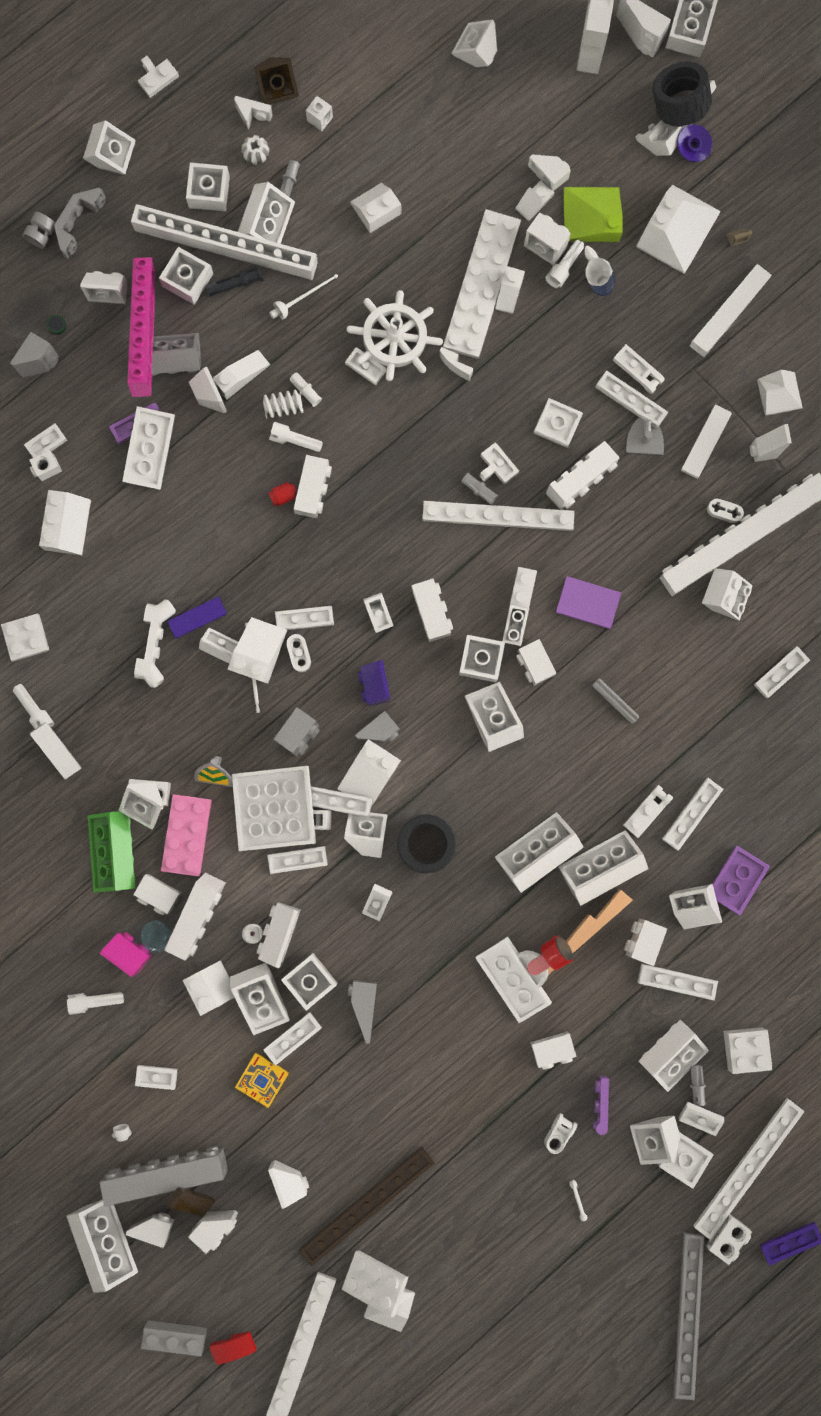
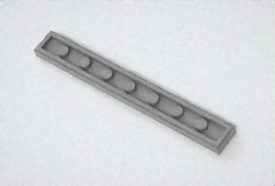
[673,1232,704,1400]

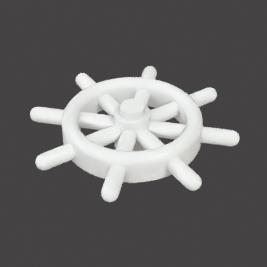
[347,290,443,381]

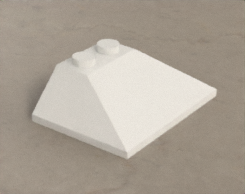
[636,185,720,274]

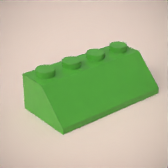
[87,811,135,893]

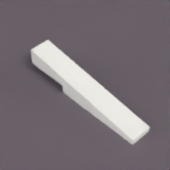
[690,264,772,357]

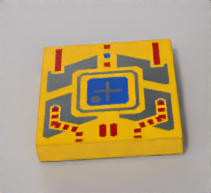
[235,1053,289,1108]

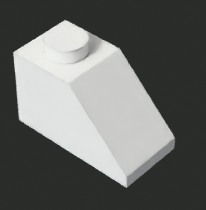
[528,155,571,191]
[495,266,525,314]
[126,1212,174,1248]

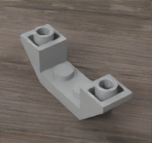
[54,188,106,259]

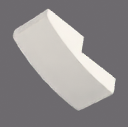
[440,347,473,381]

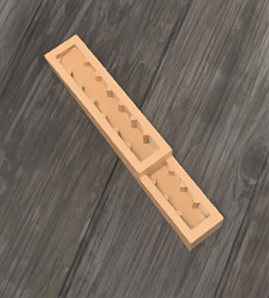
[548,890,633,975]

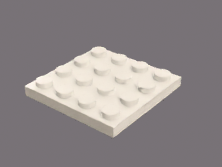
[232,766,316,851]

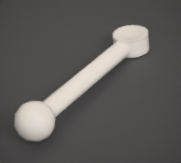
[569,1180,587,1221]

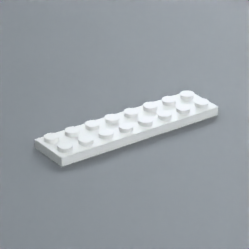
[443,209,521,359]

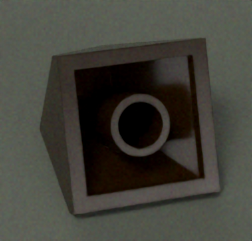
[254,57,299,105]

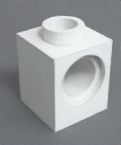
[306,96,333,131]
[29,450,62,481]

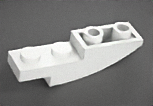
[502,567,537,646]

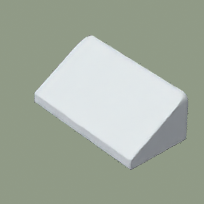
[199,628,238,664]

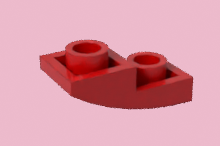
[209,1331,257,1365]

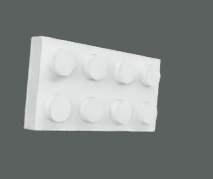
[123,406,175,490]

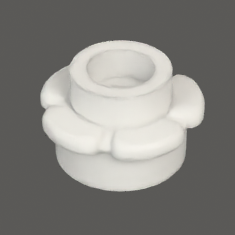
[112,1124,131,1141]

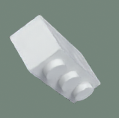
[294,455,332,519]
[411,579,453,642]

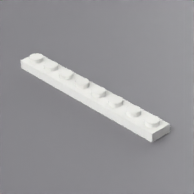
[423,501,574,531]
[693,1098,805,1240]
[266,1272,336,1416]

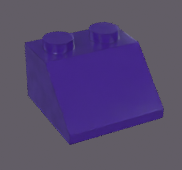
[357,660,390,706]

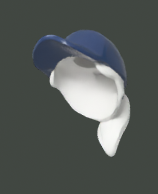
[585,246,615,296]

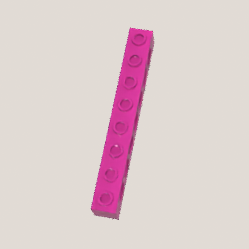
[127,257,156,397]

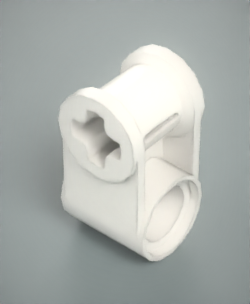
[544,1113,577,1154]

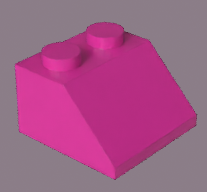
[100,931,152,977]

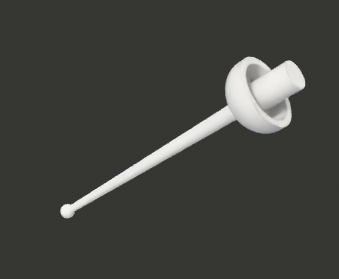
[269,274,338,320]

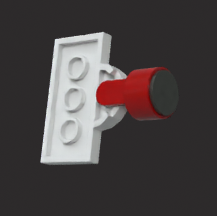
[475,936,573,1023]

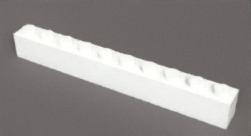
[131,204,318,280]
[660,473,821,596]

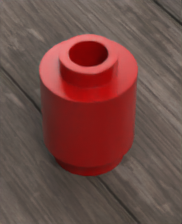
[268,482,297,506]

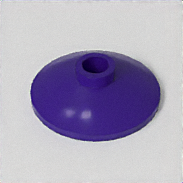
[677,124,712,162]

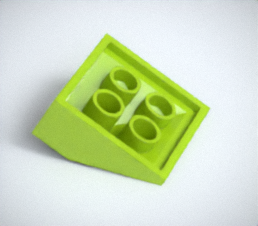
[564,187,623,242]

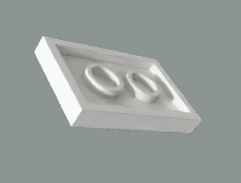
[342,1251,408,1317]

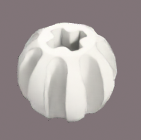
[242,135,269,165]

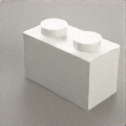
[516,639,556,685]
[134,874,182,915]
[530,1031,576,1070]

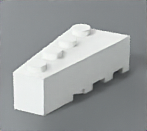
[546,441,619,510]
[165,873,226,961]

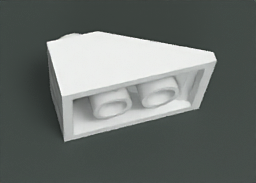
[616,0,671,57]
[228,617,287,684]
[465,682,524,752]
[337,739,401,807]
[230,963,290,1035]

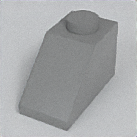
[355,711,400,742]

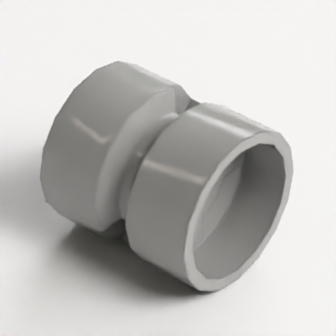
[22,212,55,249]

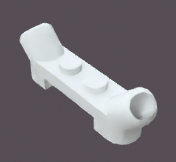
[134,600,176,688]

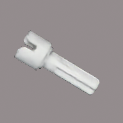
[546,240,584,288]
[269,422,323,452]
[13,684,54,729]
[67,992,124,1015]

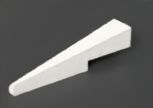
[636,80,716,156]

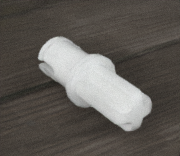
[290,373,322,407]

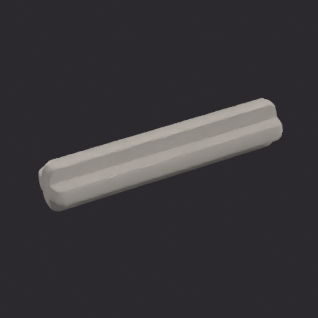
[592,679,639,724]

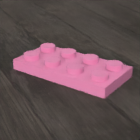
[161,794,212,877]

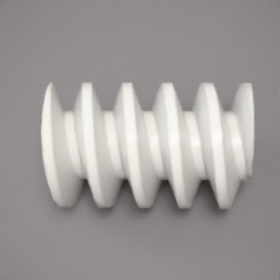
[263,389,303,419]

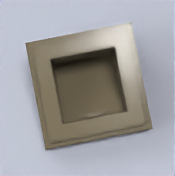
[727,228,752,246]

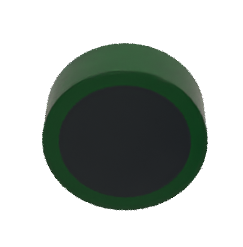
[46,315,67,335]

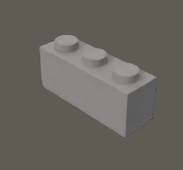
[141,1320,207,1356]

